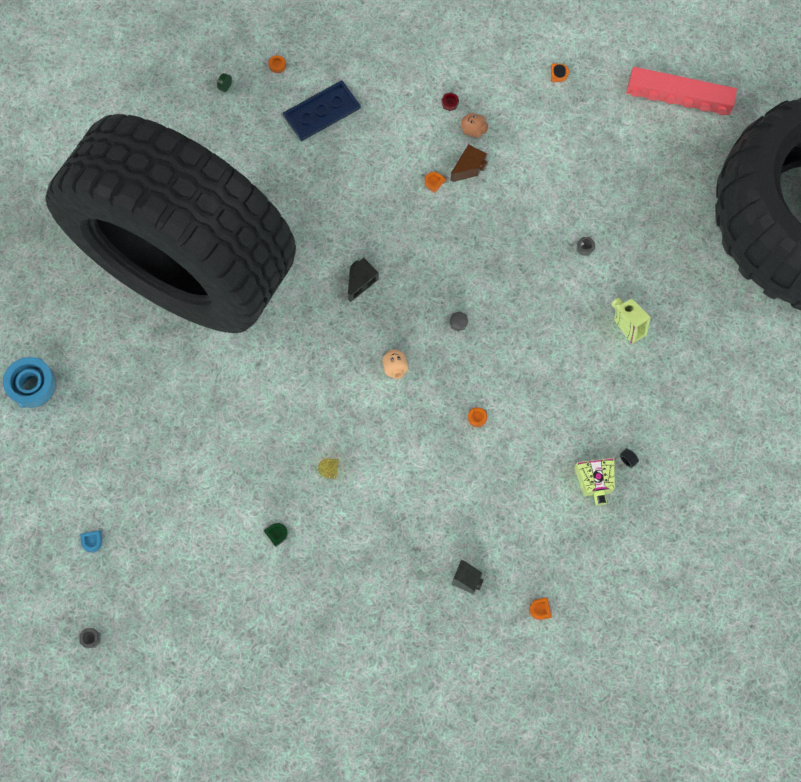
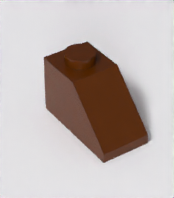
[450,144,488,182]

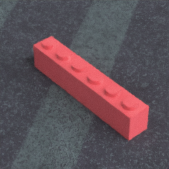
[626,66,737,115]

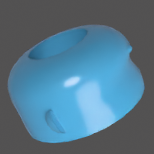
[3,357,56,408]

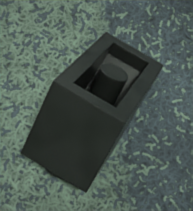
[348,258,379,302]
[451,560,484,594]

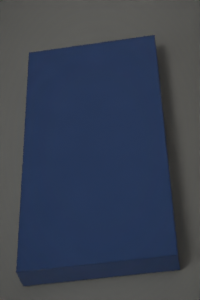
[282,80,361,142]

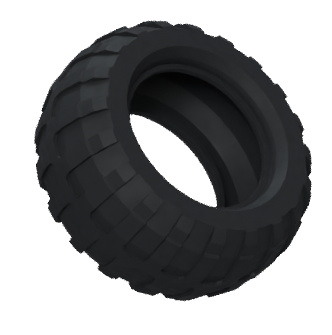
[715,98,801,310]

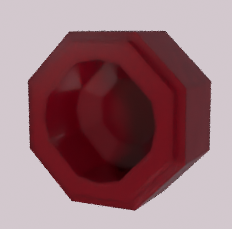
[441,92,459,111]

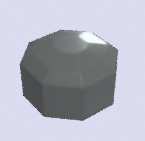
[577,237,595,256]
[450,312,468,331]
[79,628,101,649]

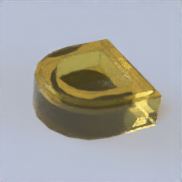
[318,458,339,480]

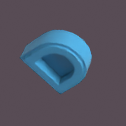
[80,530,103,553]

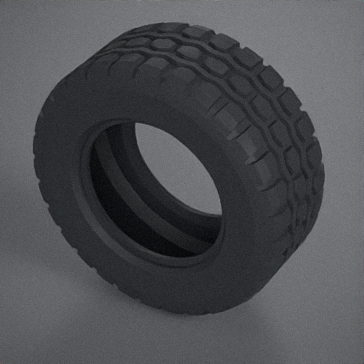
[45,114,296,333]

